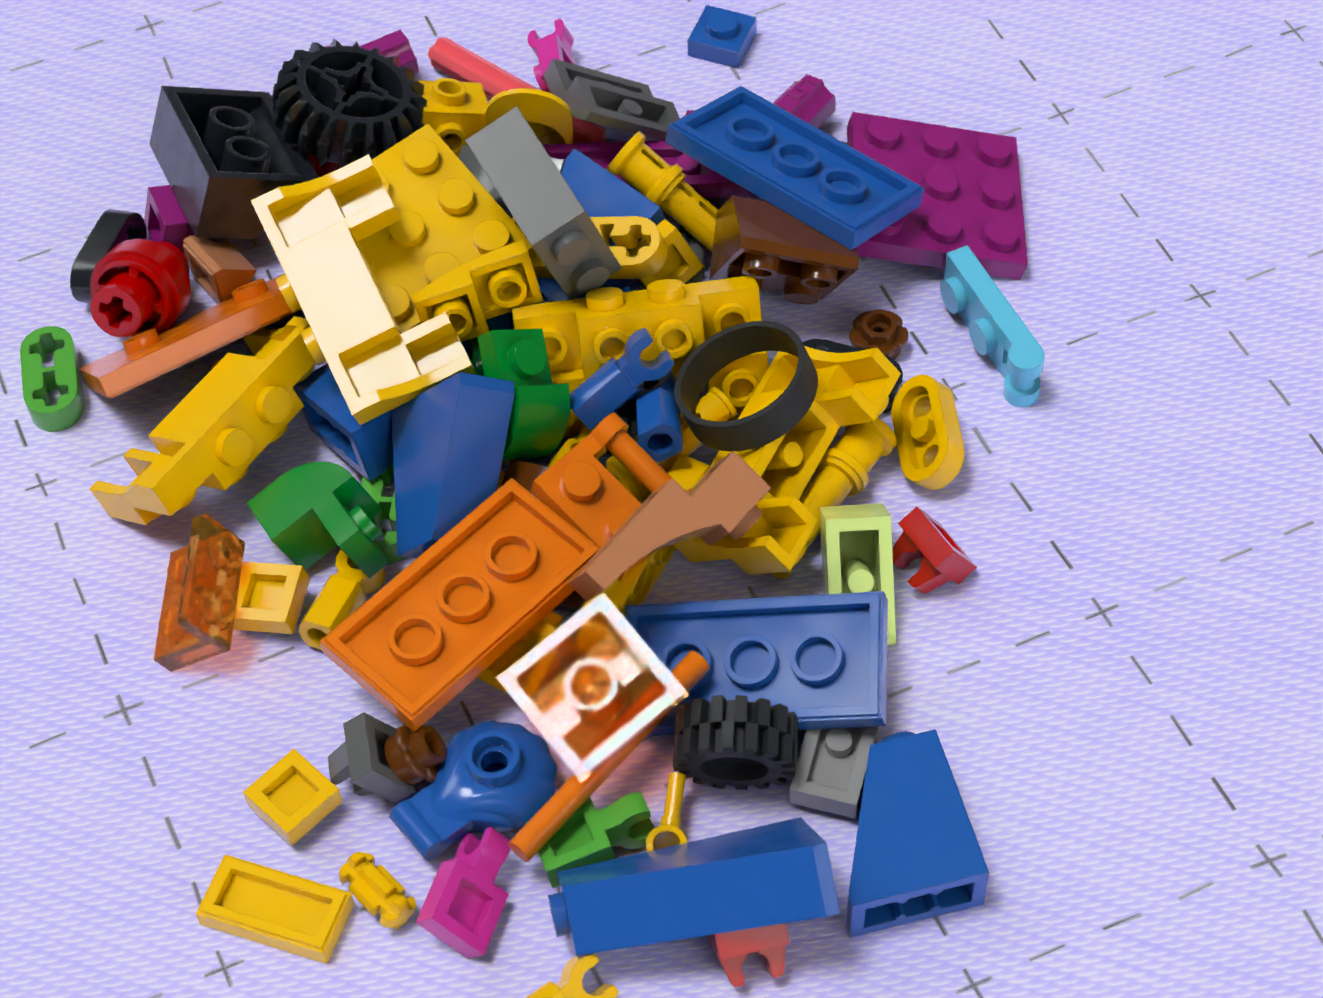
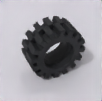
[673,695,798,790]

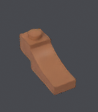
[568,451,771,602]

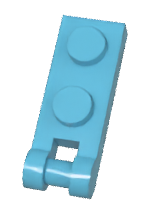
[940,245,1045,407]

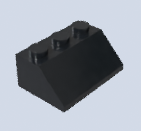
[149,85,319,241]

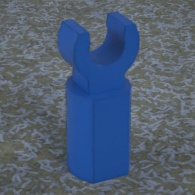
[570,328,674,430]
[633,370,683,463]

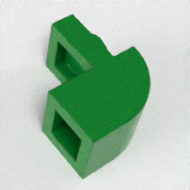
[477,328,570,468]
[247,462,390,579]

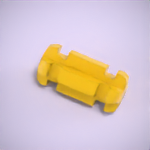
[338,851,417,929]

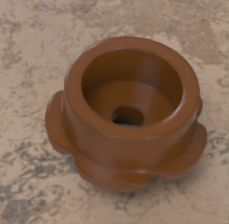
[849,309,909,360]
[385,723,447,786]

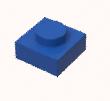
[687,5,757,68]

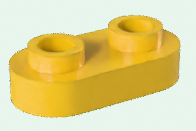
[891,374,965,490]

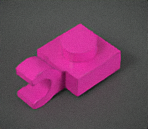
[527,18,577,93]
[415,827,510,959]

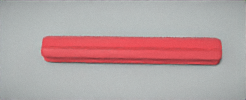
[428,37,608,143]

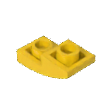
[412,239,544,342]

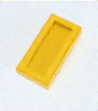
[196,854,355,964]

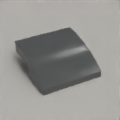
[543,59,680,140]

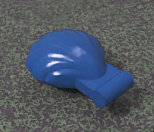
[389,720,557,861]

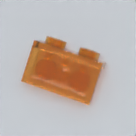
[153,513,245,672]

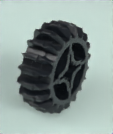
[271,39,427,168]

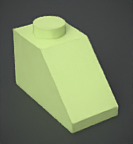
[819,503,896,645]

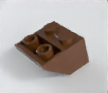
[709,195,859,305]

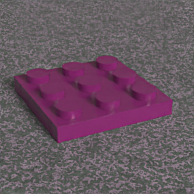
[847,111,1028,280]

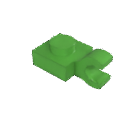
[526,792,654,888]

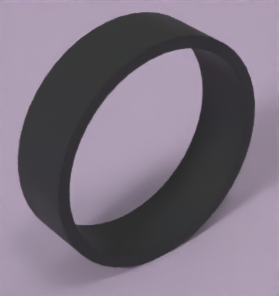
[674,321,818,452]

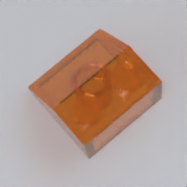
[496,592,688,783]

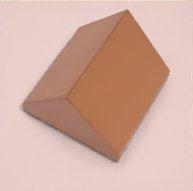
[182,236,257,304]

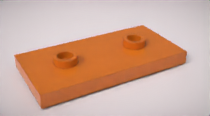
[79,273,302,399]
[320,478,600,733]

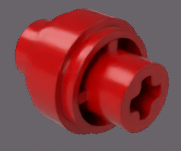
[90,239,191,337]

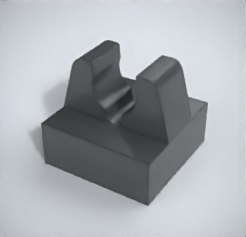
[327,712,416,803]

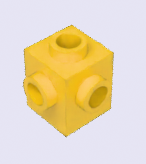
[415,78,488,157]

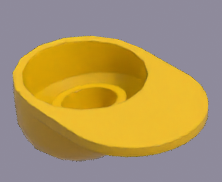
[486,88,574,144]

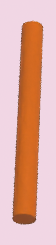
[508,651,710,862]

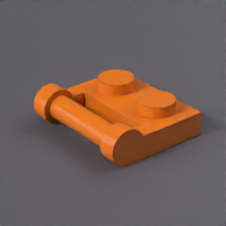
[531,412,692,582]

